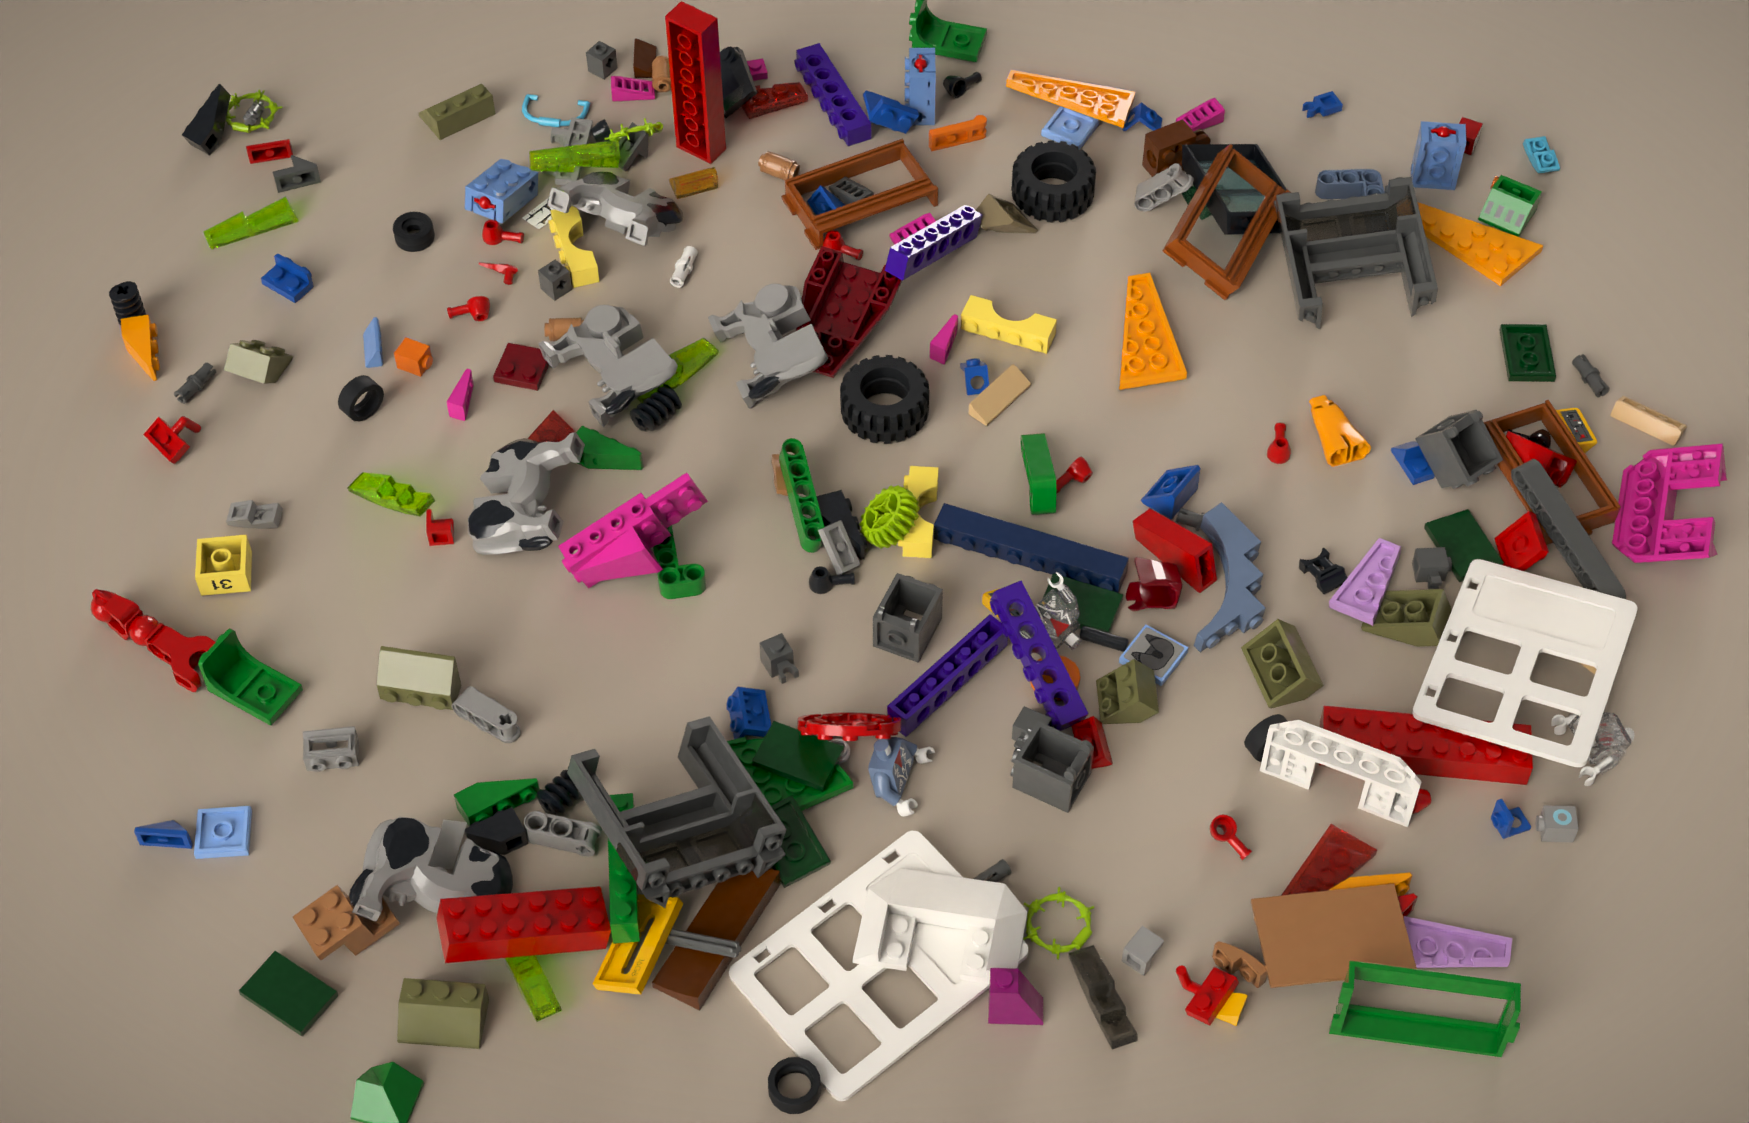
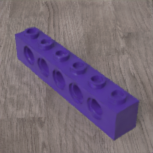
[794,43,871,146]
[885,205,983,280]
[990,581,1089,731]
[887,614,1008,737]

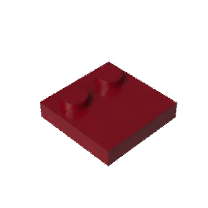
[493,343,549,391]

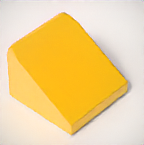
[1216,993,1248,1026]

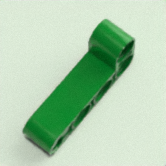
[1020,433,1056,515]
[653,525,706,599]

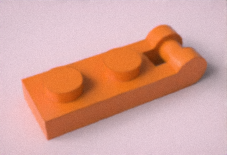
[929,115,987,152]

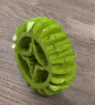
[859,485,920,549]

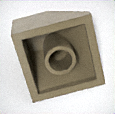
[975,194,1038,233]

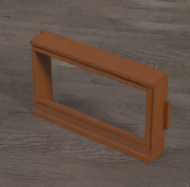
[781,138,938,250]
[1162,144,1291,300]
[1484,400,1621,545]

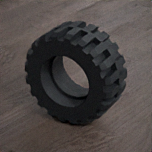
[1011,140,1096,223]
[840,355,930,444]

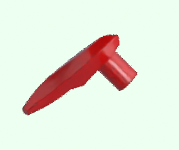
[479,262,518,285]

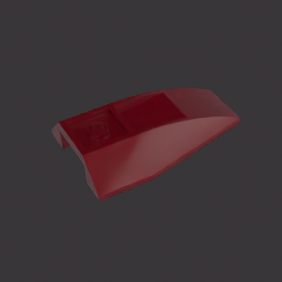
[796,246,903,378]

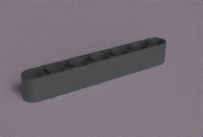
[1511,459,1626,599]

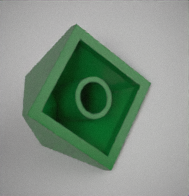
[350,1062,424,1123]

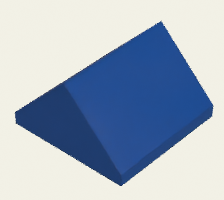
[1141,465,1201,520]

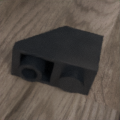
[465,807,528,855]

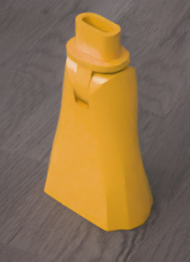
[1309,395,1371,467]

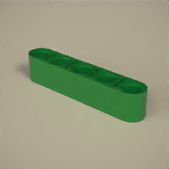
[779,438,824,553]

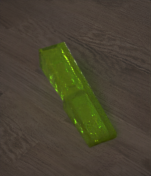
[529,140,620,172]
[203,196,299,249]

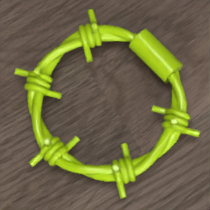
[226,90,283,133]
[605,118,663,146]
[1023,887,1094,960]

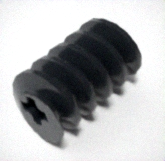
[109,281,146,325]
[630,384,682,431]
[537,766,581,816]

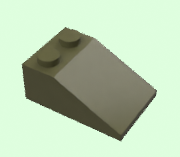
[1361,589,1452,647]

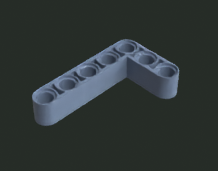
[1315,169,1391,234]

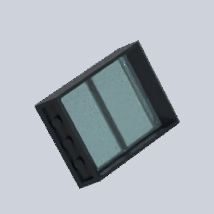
[1182,144,1300,235]

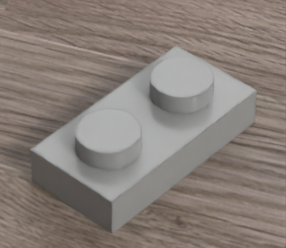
[818,520,861,575]

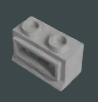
[303,726,359,772]

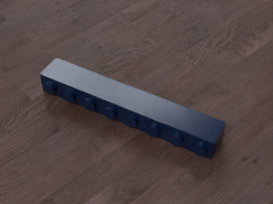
[934,503,1129,593]

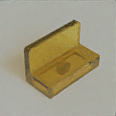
[669,167,718,199]

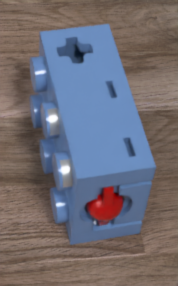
[905,48,936,125]
[1411,121,1466,190]
[465,159,539,223]

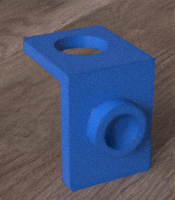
[1122,102,1162,131]
[960,358,989,395]
[1491,799,1531,839]

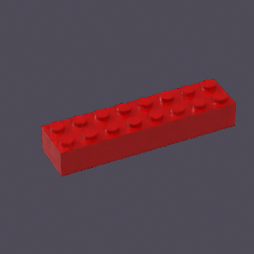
[665,1,726,164]
[1319,706,1533,785]

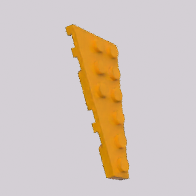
[1006,70,1135,128]
[1397,199,1544,286]
[1119,273,1187,390]

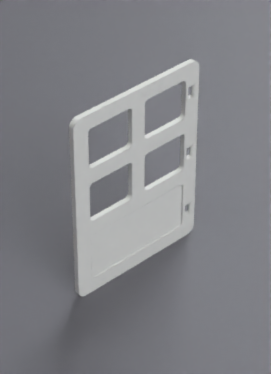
[1412,559,1638,767]
[729,831,1028,1101]

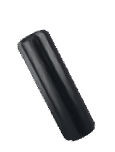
[1079,626,1128,652]

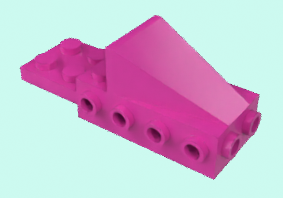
[558,472,708,588]

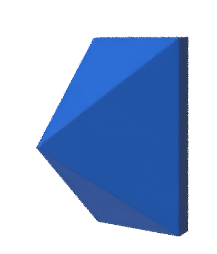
[807,185,845,215]
[134,820,193,849]

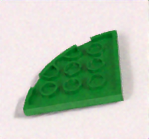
[727,736,853,815]

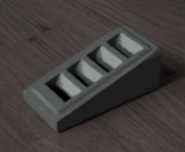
[829,177,874,205]

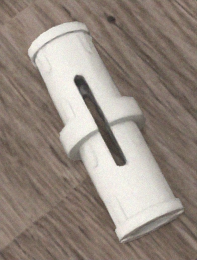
[670,246,698,288]

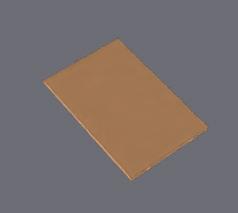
[1251,884,1417,988]

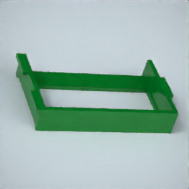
[1329,961,1521,1057]

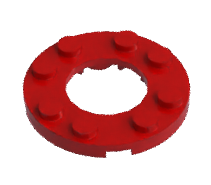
[798,712,901,741]

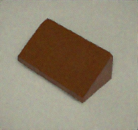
[633,38,657,78]

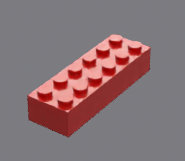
[436,886,611,963]

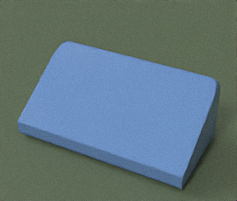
[363,317,384,368]

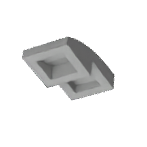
[226,500,283,529]

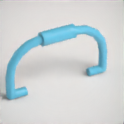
[522,94,591,128]

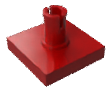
[1494,511,1549,571]

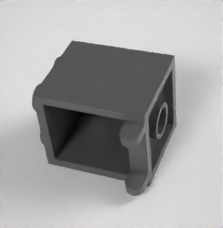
[1415,409,1503,489]
[873,573,943,663]
[1010,721,1094,813]

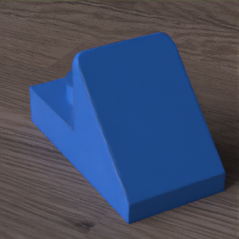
[1391,441,1435,485]

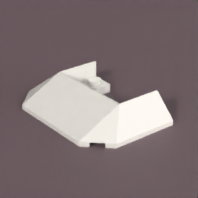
[1260,720,1422,827]
[853,868,1027,984]

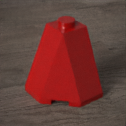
[1506,431,1577,488]

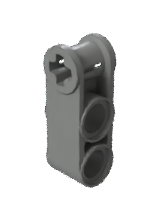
[1134,163,1194,212]
[451,686,521,743]
[524,811,602,857]

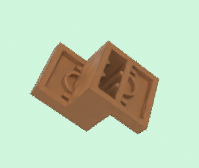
[293,885,400,960]

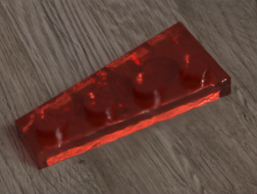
[1281,824,1377,896]

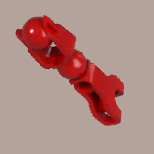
[91,589,216,692]

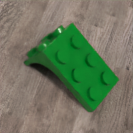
[909,0,987,62]
[198,628,303,726]

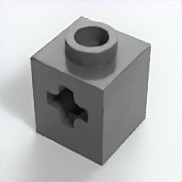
[586,41,618,80]
[538,259,572,301]

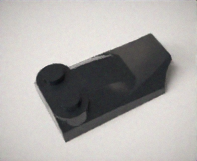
[720,46,757,118]

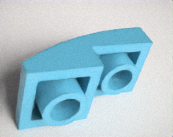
[1523,136,1560,174]

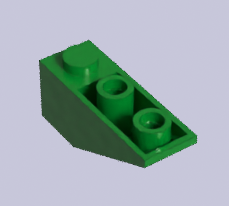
[576,426,643,470]
[454,778,540,826]

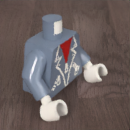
[868,737,935,817]

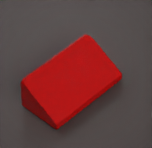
[246,139,293,164]
[1071,716,1113,769]

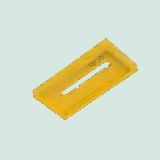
[592,894,683,995]

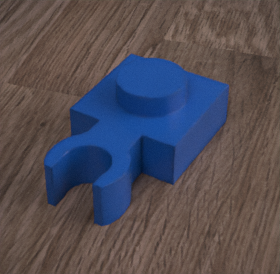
[1302,91,1343,118]

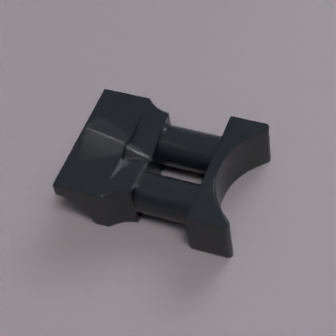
[1299,547,1348,594]

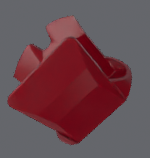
[1126,557,1183,611]

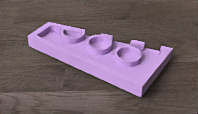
[1329,538,1401,626]
[1403,916,1512,968]

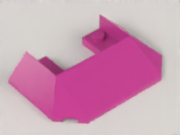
[1612,443,1727,563]

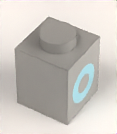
[1535,805,1579,842]

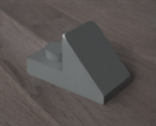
[608,122,649,171]
[273,155,321,193]

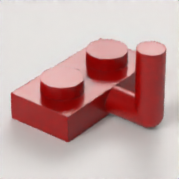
[143,416,201,464]
[1176,965,1239,1026]

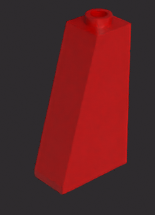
[1133,508,1217,593]

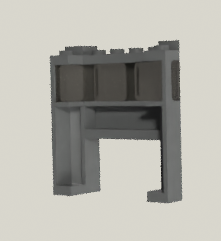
[1274,177,1438,329]
[567,716,786,908]

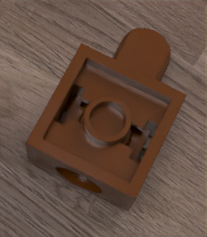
[1142,119,1211,177]

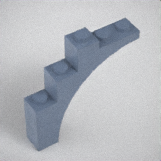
[1194,502,1266,653]

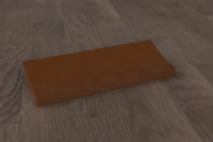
[652,869,781,1011]

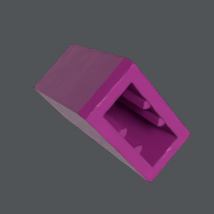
[988,968,1043,1025]

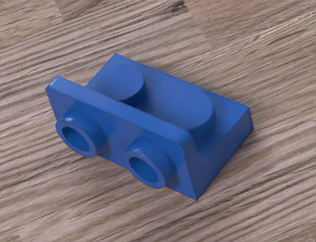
[261,253,314,303]
[726,687,771,739]

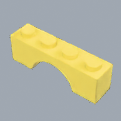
[548,206,599,288]
[961,295,1057,354]
[898,466,939,558]

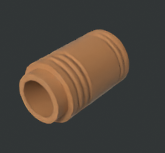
[652,55,671,92]
[758,151,800,180]
[544,318,584,341]

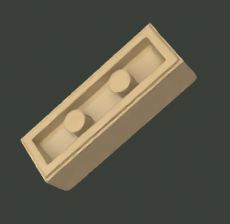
[969,364,1031,426]
[1610,396,1687,446]

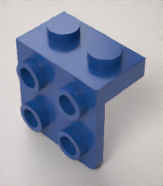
[863,90,919,134]

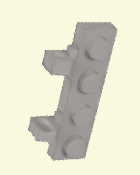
[542,118,593,186]

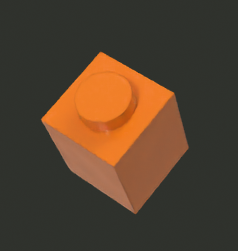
[394,337,433,377]

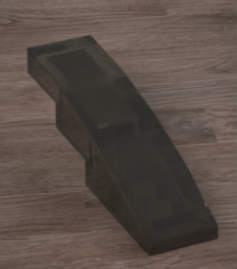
[1068,945,1138,1049]

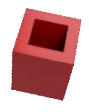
[1459,117,1483,155]

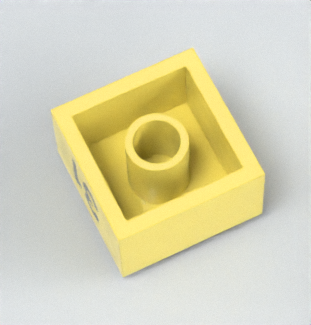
[195,535,252,596]

